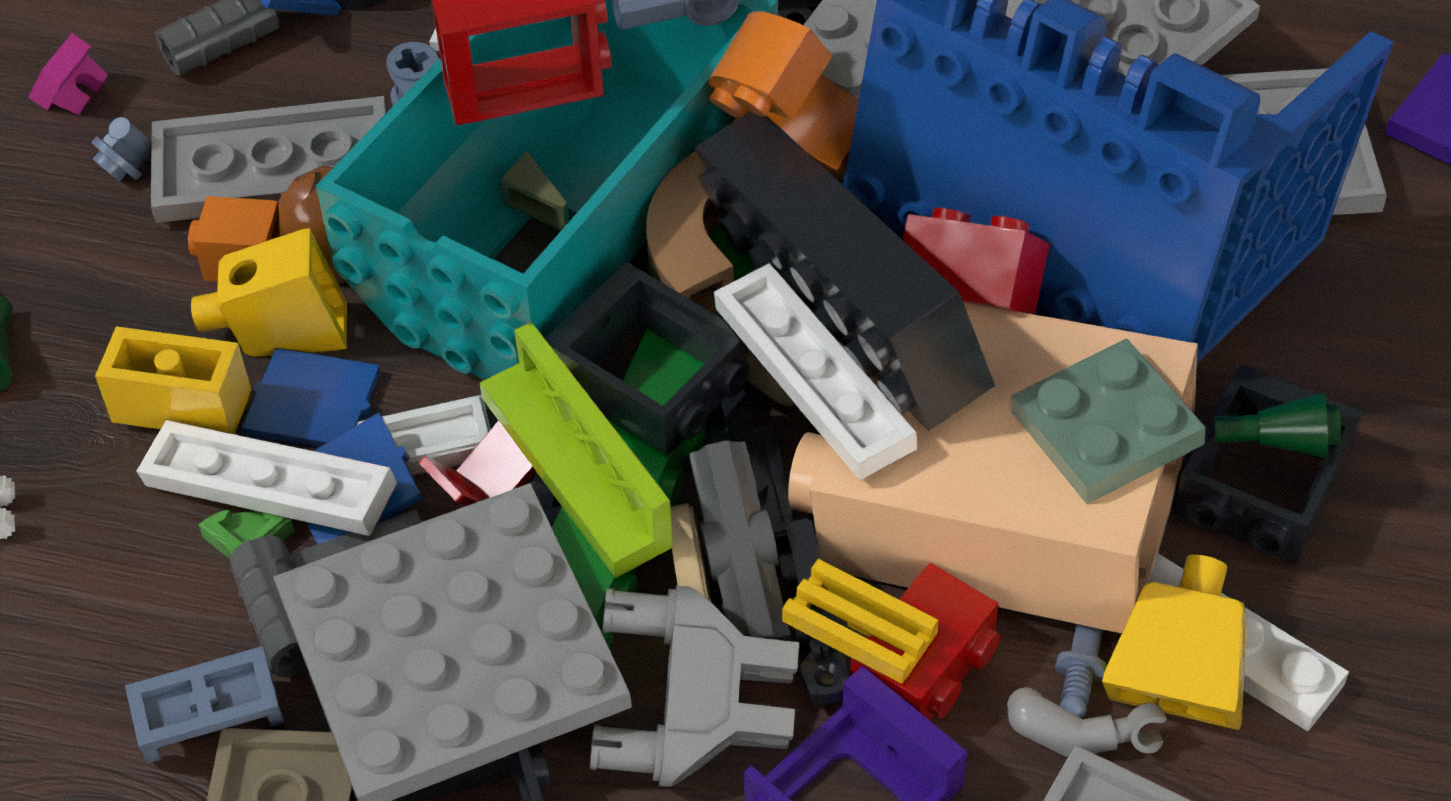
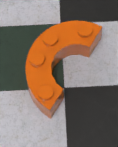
[708,11,859,185]

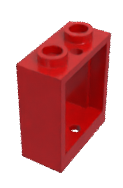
[431,0,611,126]

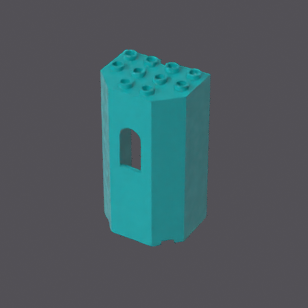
[316,0,778,380]

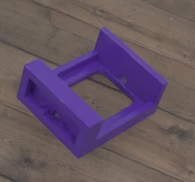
[744,666,968,801]

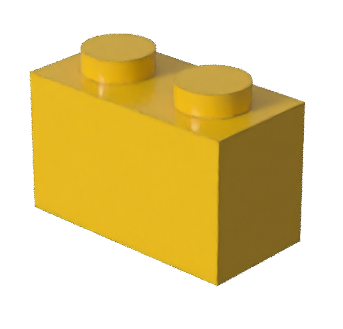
[95,326,251,435]

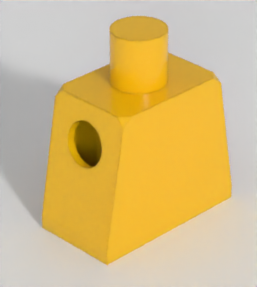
[191,228,347,357]
[1102,555,1247,730]

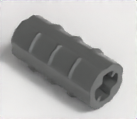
[155,0,279,76]
[229,535,308,678]

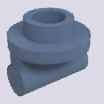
[91,117,152,182]

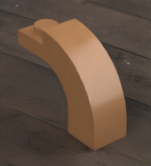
[646,151,734,316]

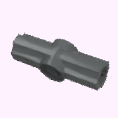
[689,440,790,641]

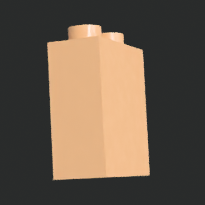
[788,302,1198,633]

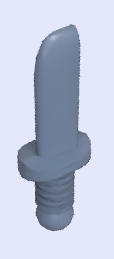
[1055,624,1107,718]

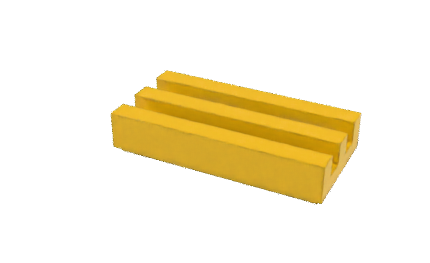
[782,559,939,684]

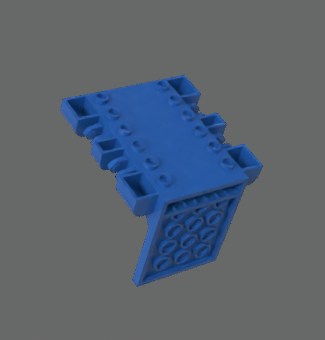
[843,0,1394,364]

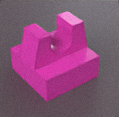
[28,33,108,116]

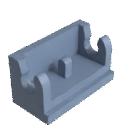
[125,646,285,764]

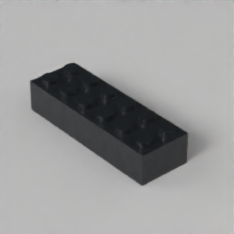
[694,111,995,431]

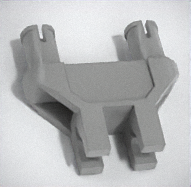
[589,585,799,787]

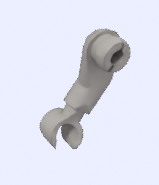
[1007,687,1167,757]

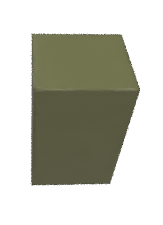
[501,151,569,230]

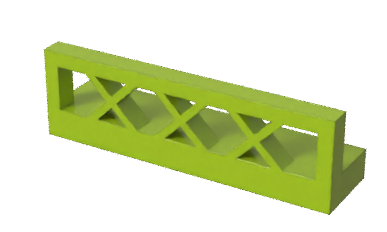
[480,322,673,578]

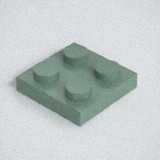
[1011,338,1205,504]

